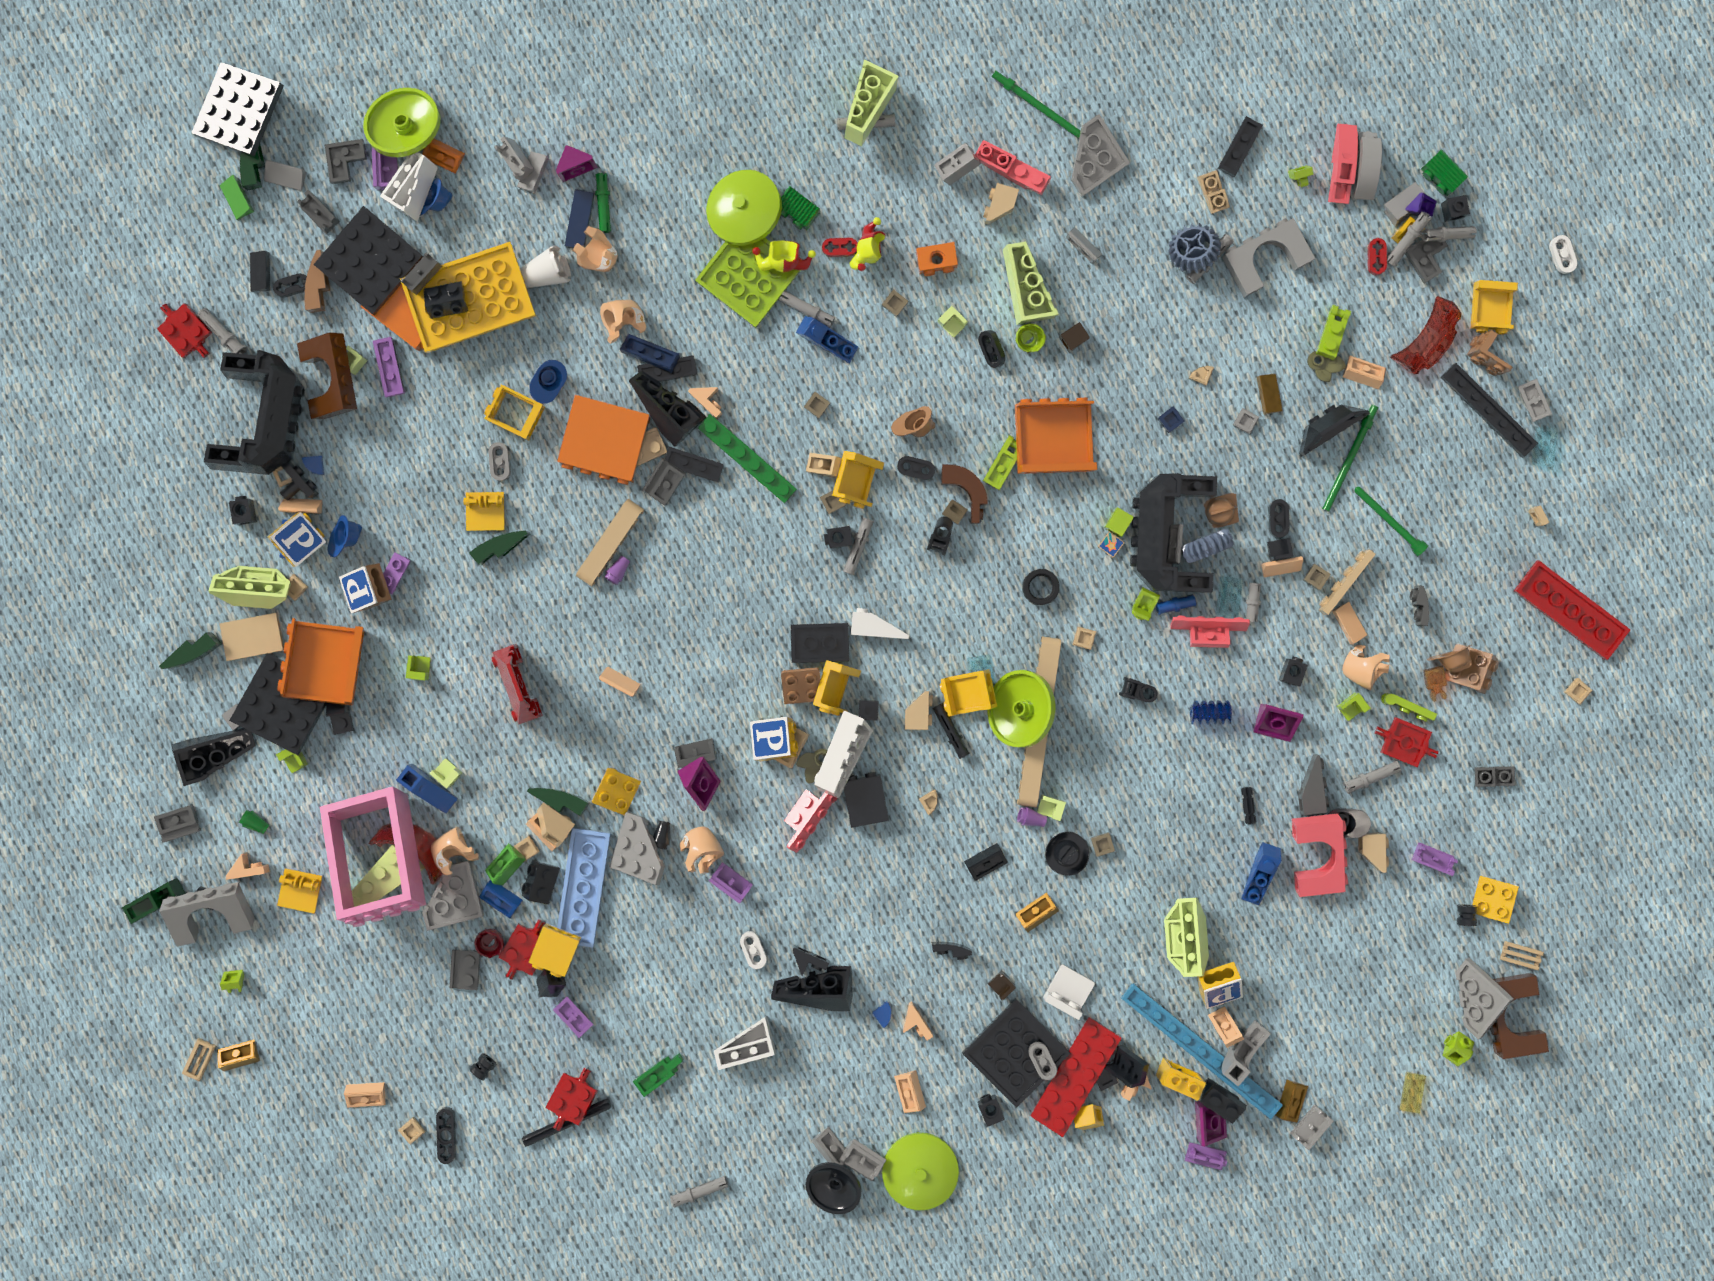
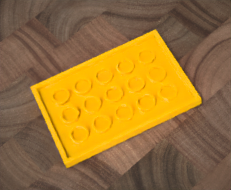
[400,242,536,353]

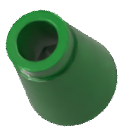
[238,810,269,834]

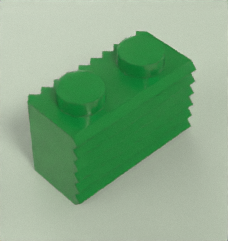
[1421,149,1468,196]
[781,186,821,231]

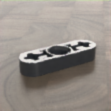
[436,1107,456,1164]

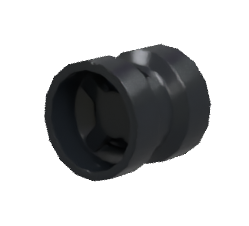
[1457,904,1477,926]
[469,1053,497,1081]

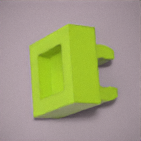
[1288,165,1314,187]
[220,970,244,993]

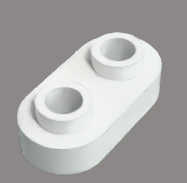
[1549,235,1577,274]
[740,931,767,969]

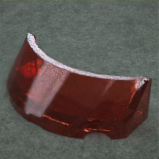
[1390,296,1462,375]
[368,824,443,885]

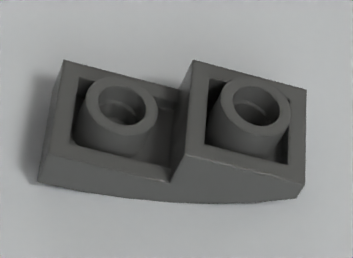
[1409,585,1429,626]
[1475,766,1515,787]

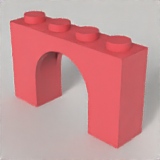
[1292,814,1348,897]

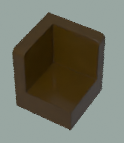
[1059,322,1090,353]
[988,970,1016,1001]

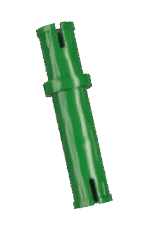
[595,173,611,233]

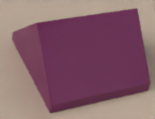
[556,145,598,182]
[1253,704,1304,742]
[677,757,721,811]
[1195,1101,1227,1147]

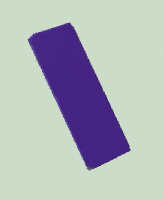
[1405,192,1437,217]

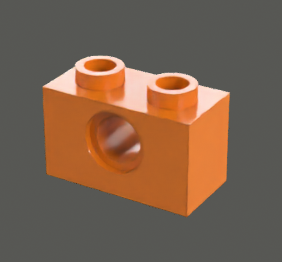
[916,242,958,276]

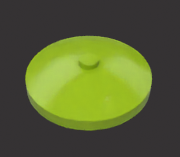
[363,88,440,157]
[706,170,782,246]
[987,670,1056,748]
[882,1132,959,1210]

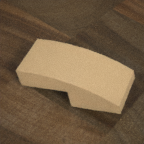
[1197,170,1230,214]

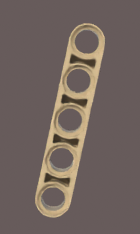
[576,499,644,587]

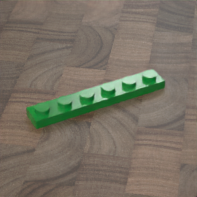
[698,414,797,504]

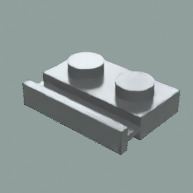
[642,458,686,506]
[154,804,201,843]
[449,949,480,990]

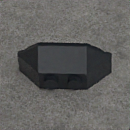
[1299,404,1370,456]

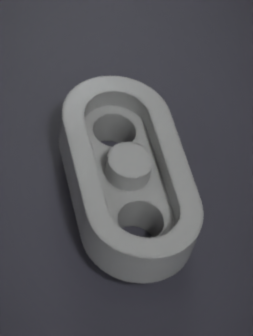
[488,442,511,481]
[1028,1042,1057,1080]

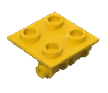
[463,492,505,531]
[592,767,641,816]
[277,868,323,914]
[1472,876,1519,924]

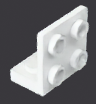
[1043,964,1095,1020]

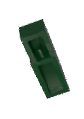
[240,144,265,191]
[469,530,531,565]
[159,632,222,669]
[527,788,590,816]
[122,878,186,924]

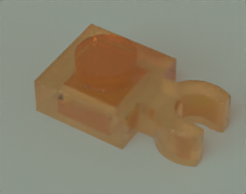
[1423,666,1447,702]

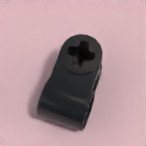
[927,517,953,556]
[1119,677,1158,702]

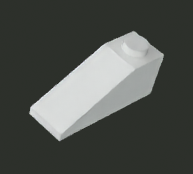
[851,608,909,639]

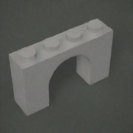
[1222,218,1315,298]
[159,882,255,947]

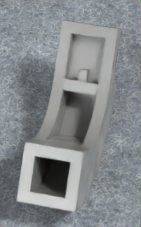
[1353,131,1382,200]
[1222,1020,1271,1086]

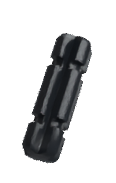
[1241,787,1256,825]

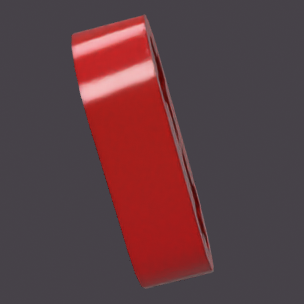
[822,238,857,257]
[1367,238,1387,276]

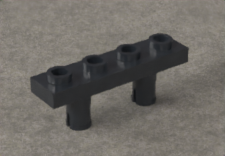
[280,457,319,500]

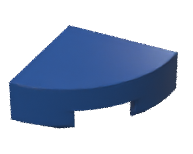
[302,456,324,475]
[872,1001,891,1028]

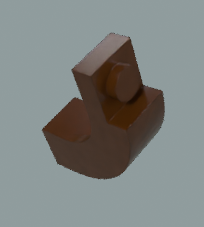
[941,464,988,524]

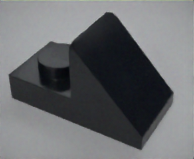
[326,703,354,735]
[793,945,830,976]

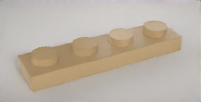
[1318,549,1376,615]

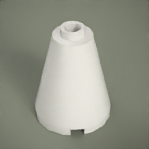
[520,245,571,288]

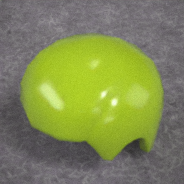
[1015,323,1046,353]

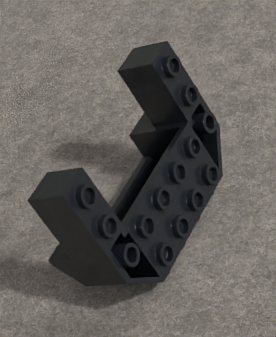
[204,350,305,475]
[1130,473,1218,593]

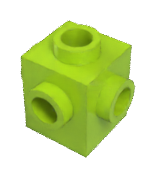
[1442,1031,1474,1066]

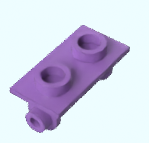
[383,552,411,595]
[1185,1142,1227,1170]

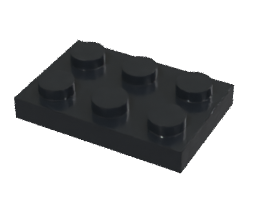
[791,623,849,663]

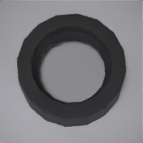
[1022,569,1060,605]

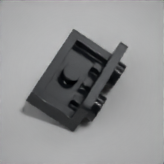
[424,281,468,319]
[521,859,560,905]
[1105,1045,1149,1088]

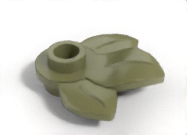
[1307,347,1346,382]
[796,749,828,783]

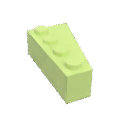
[844,59,899,146]
[1003,242,1059,325]
[352,844,426,907]

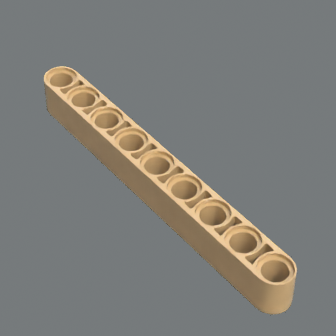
[1017,636,1061,808]

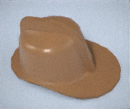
[891,406,935,437]
[1204,493,1239,528]
[1427,644,1472,672]

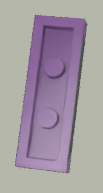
[373,337,405,398]

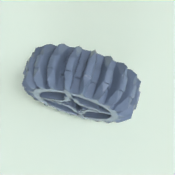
[1168,223,1221,274]
[1181,529,1234,563]

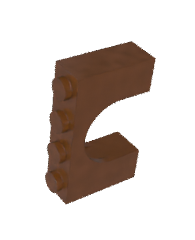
[297,332,357,419]
[1490,973,1549,1059]

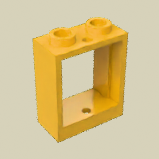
[484,384,545,441]
[1156,1058,1206,1101]

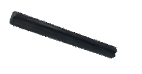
[522,1099,611,1147]

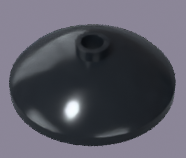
[805,1162,862,1214]

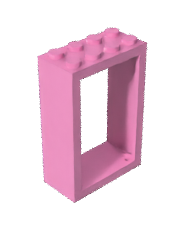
[320,786,426,927]

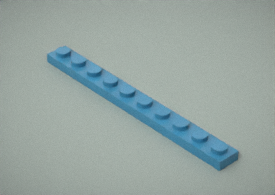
[1121,983,1283,1119]

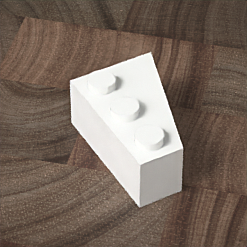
[380,152,438,222]
[714,1016,776,1070]

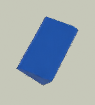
[479,880,523,918]

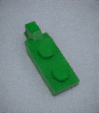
[633,1053,684,1097]

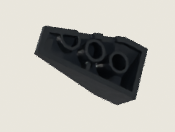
[629,371,706,447]
[171,729,256,786]
[771,966,853,1011]

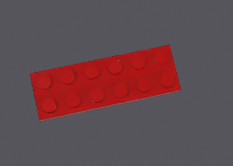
[1514,560,1631,660]
[1030,1017,1122,1137]

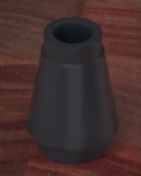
[653,821,670,850]

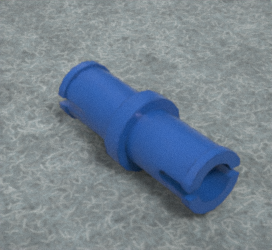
[1156,594,1196,615]

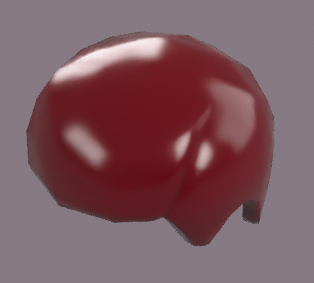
[474,929,504,958]

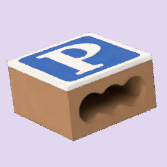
[339,563,392,613]

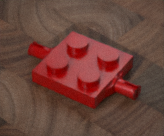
[157,303,212,358]
[1374,717,1439,768]
[498,919,545,980]
[545,1068,598,1131]

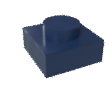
[1157,406,1185,434]

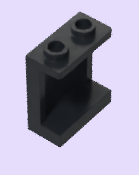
[844,772,889,828]

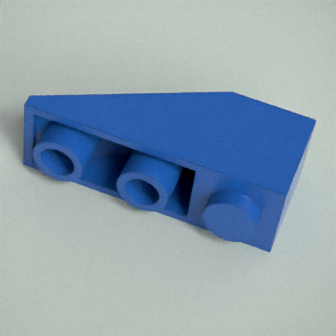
[796,316,858,364]
[396,764,458,814]
[1241,842,1282,905]

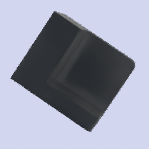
[1267,538,1294,561]
[536,969,566,997]

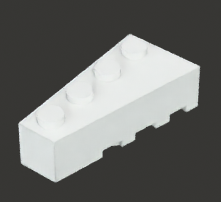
[814,711,873,799]

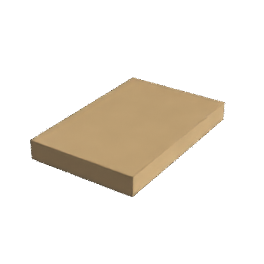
[219,613,284,661]

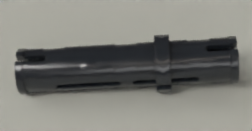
[932,703,970,759]

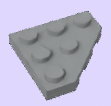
[1071,114,1130,197]
[609,812,665,885]
[422,860,484,931]
[1455,958,1513,1040]

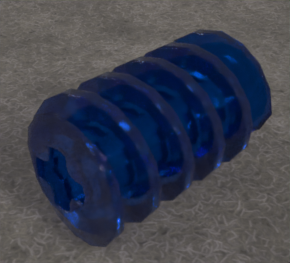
[1190,700,1232,725]

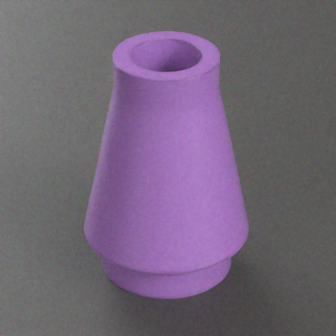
[604,556,630,585]
[1017,807,1047,827]

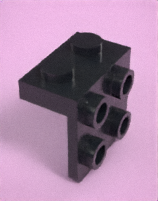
[1200,1078,1247,1124]

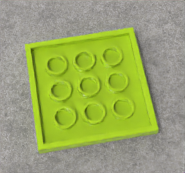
[695,238,800,328]

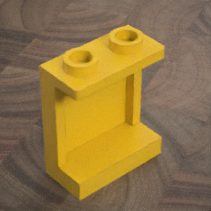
[1470,280,1518,334]
[832,451,884,509]
[813,660,861,716]
[940,669,997,717]

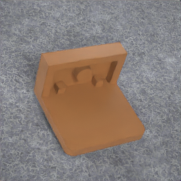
[1467,330,1513,376]
[1444,644,1499,694]
[781,668,821,704]

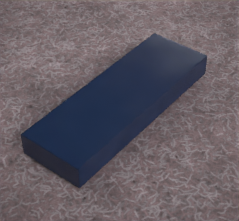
[564,189,594,248]
[620,334,680,373]

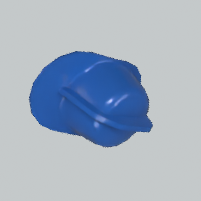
[420,178,453,216]
[529,360,567,404]
[327,515,362,558]

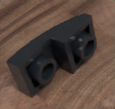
[931,941,972,960]

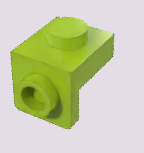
[1132,587,1160,621]

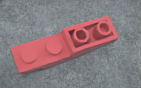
[1328,123,1358,204]
[975,140,1051,195]

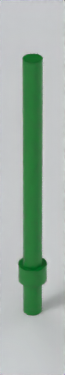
[992,70,1081,139]
[1322,405,1379,512]

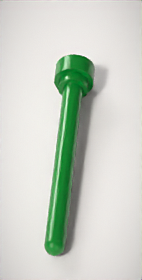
[1354,487,1429,557]

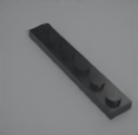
[1440,363,1538,458]

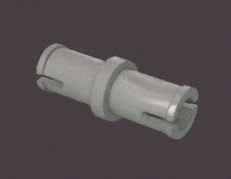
[1246,583,1262,622]

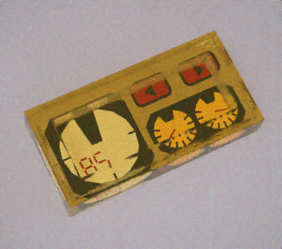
[1400,1072,1426,1114]

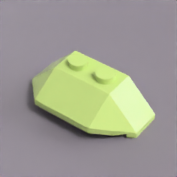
[208,566,291,609]
[1164,898,1209,977]

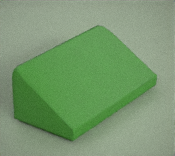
[220,175,254,220]
[485,843,526,885]

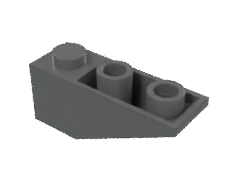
[1298,754,1329,815]

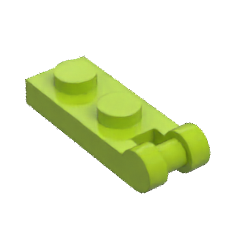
[1316,304,1351,360]
[983,435,1017,490]
[1381,693,1437,722]

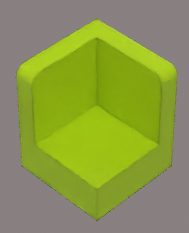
[1104,507,1133,537]
[405,655,431,681]
[1337,693,1371,721]
[276,749,309,773]

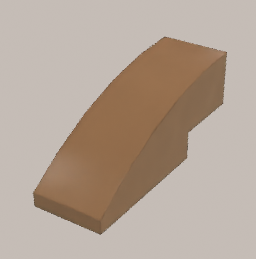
[304,250,330,313]

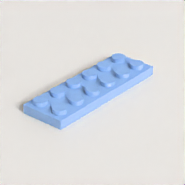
[557,827,611,948]

